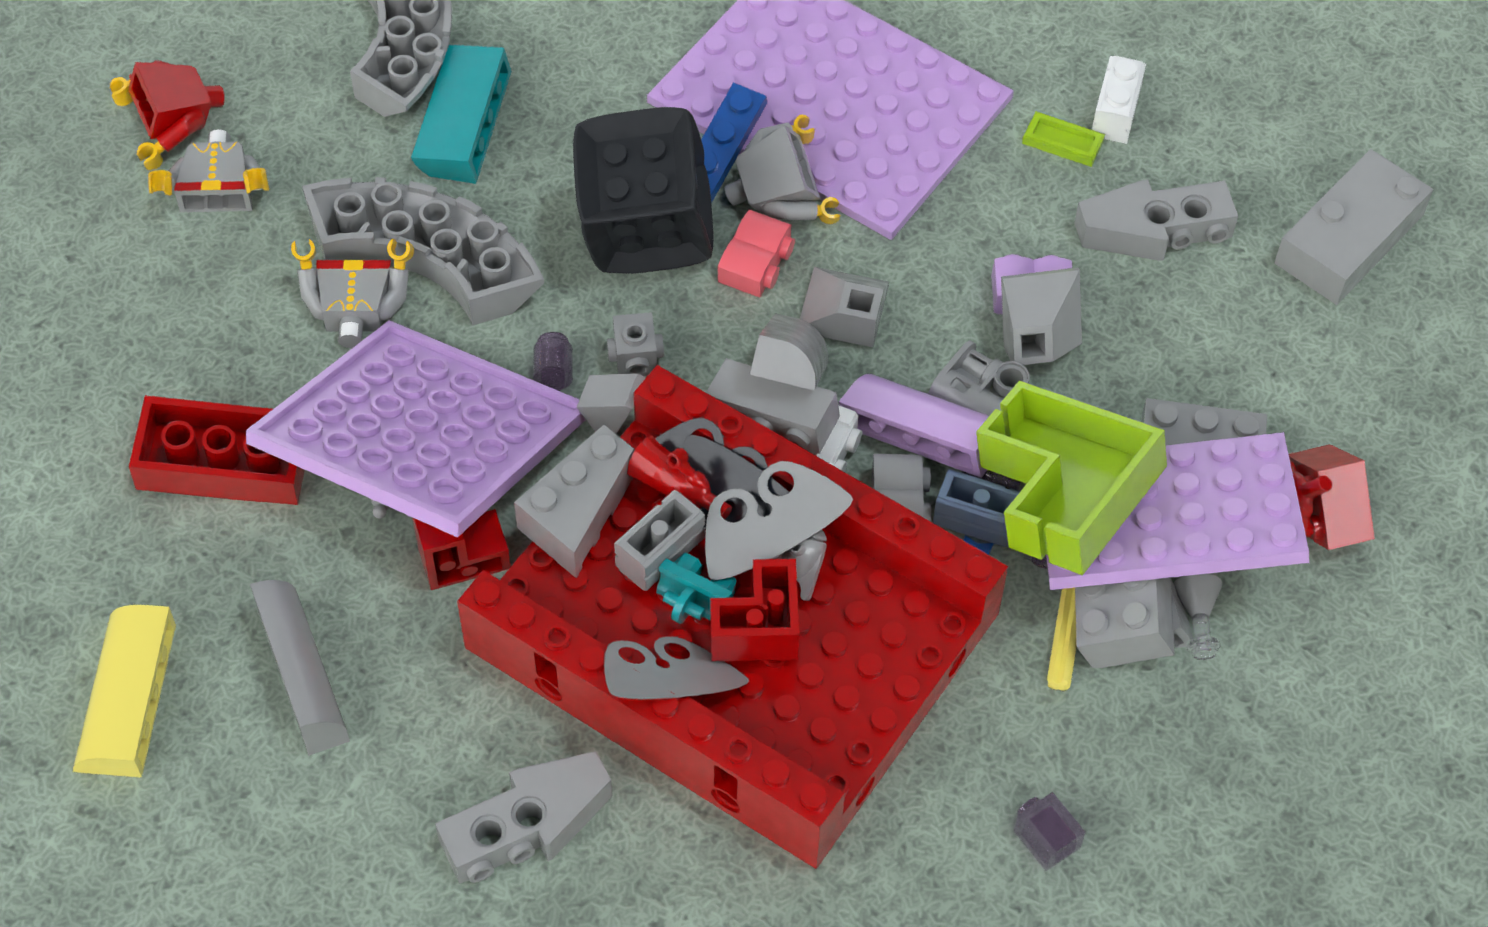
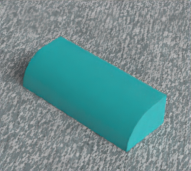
[411,45,512,184]

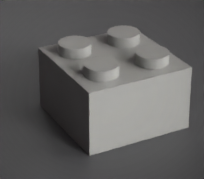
[1075,578,1175,668]

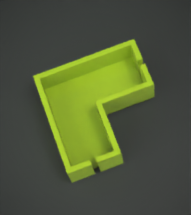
[976,381,1167,576]

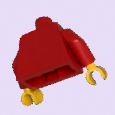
[110,60,225,170]

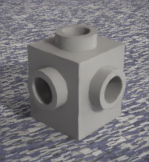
[607,312,664,376]

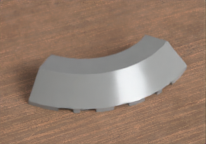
[350,0,452,117]
[302,177,544,326]

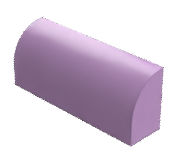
[839,374,989,478]

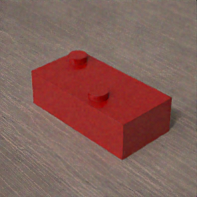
[129,395,305,505]

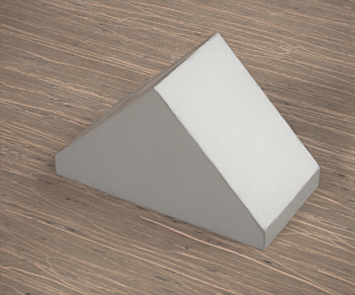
[577,373,644,434]

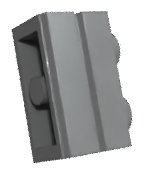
[614,490,705,591]

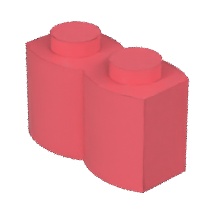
[718,209,795,298]

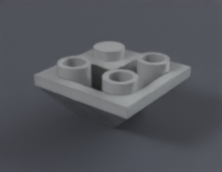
[800,267,889,347]
[1001,267,1082,365]

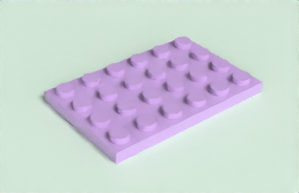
[1046,432,1309,590]

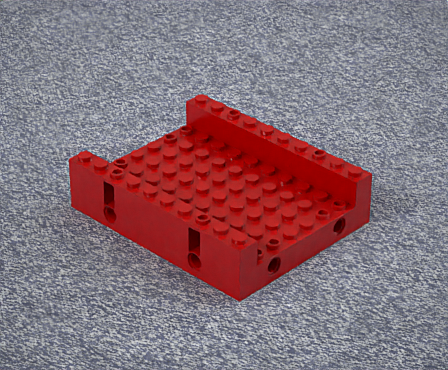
[457,365,1008,869]

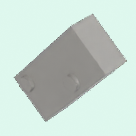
[1274,149,1433,305]

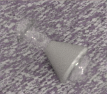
[1174,573,1223,660]

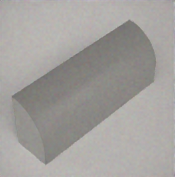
[750,313,828,391]
[250,580,350,756]

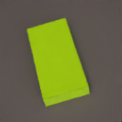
[1022,111,1105,167]

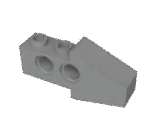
[1074,180,1238,261]
[435,751,612,884]

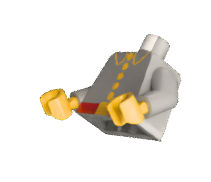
[725,114,841,224]
[148,130,269,212]
[291,239,414,348]

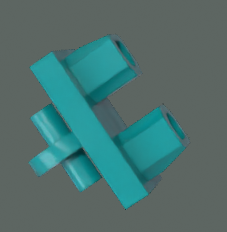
[656,552,737,624]

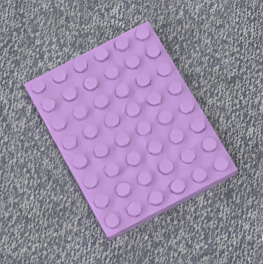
[647,0,1014,240]

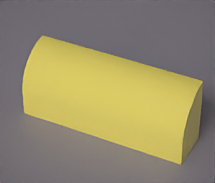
[73,605,176,778]

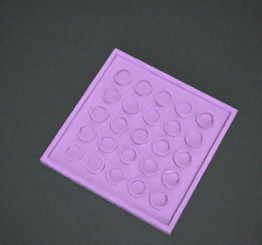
[246,320,586,537]

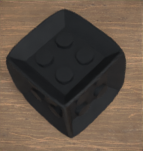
[573,107,714,274]

